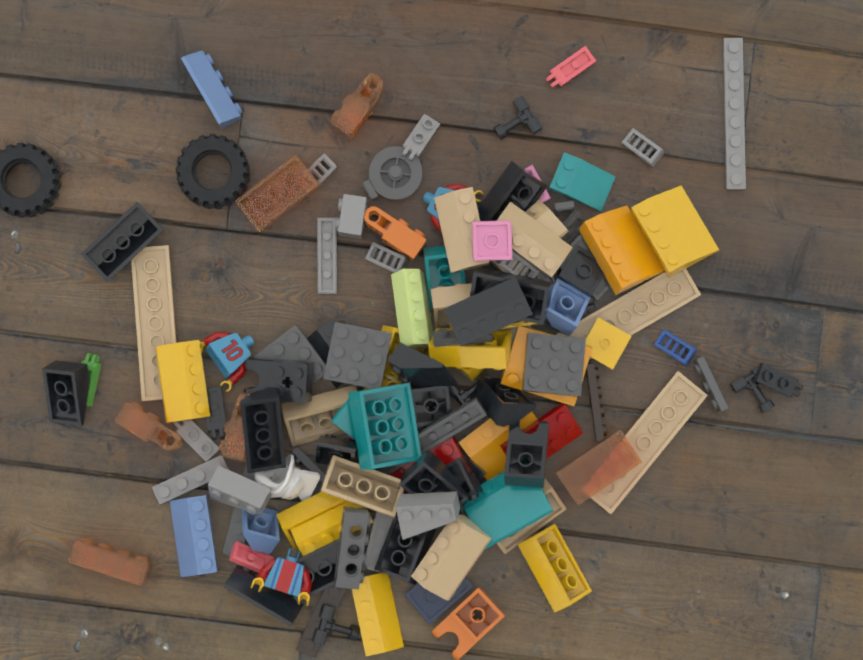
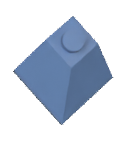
[546,278,591,336]
[242,508,280,554]

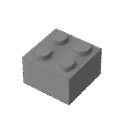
[335,194,367,239]

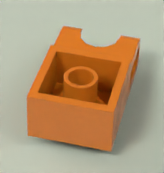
[364,206,427,262]
[432,587,506,660]

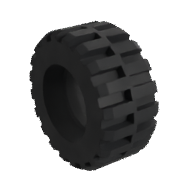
[175,134,250,209]
[0,143,62,218]

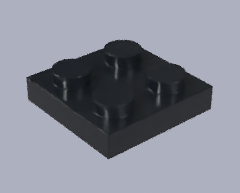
[557,245,604,297]

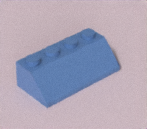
[181,50,242,130]
[170,495,219,577]

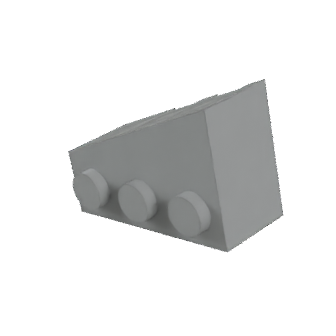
[208,465,272,515]
[396,491,460,540]

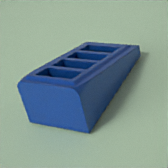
[653,329,697,366]

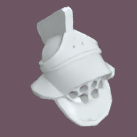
[254,454,320,501]

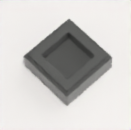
[363,180,379,201]
[554,201,575,216]

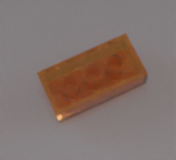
[235,154,322,232]
[555,430,642,506]
[67,537,153,586]

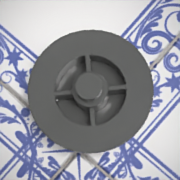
[369,146,422,200]

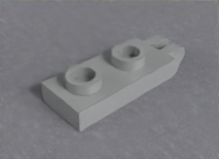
[402,114,440,160]
[173,419,220,462]

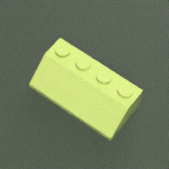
[391,269,433,349]

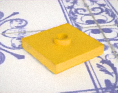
[585,317,632,370]

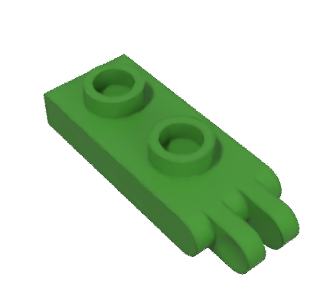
[81,353,101,407]

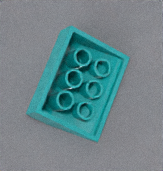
[348,383,421,470]
[463,463,554,549]

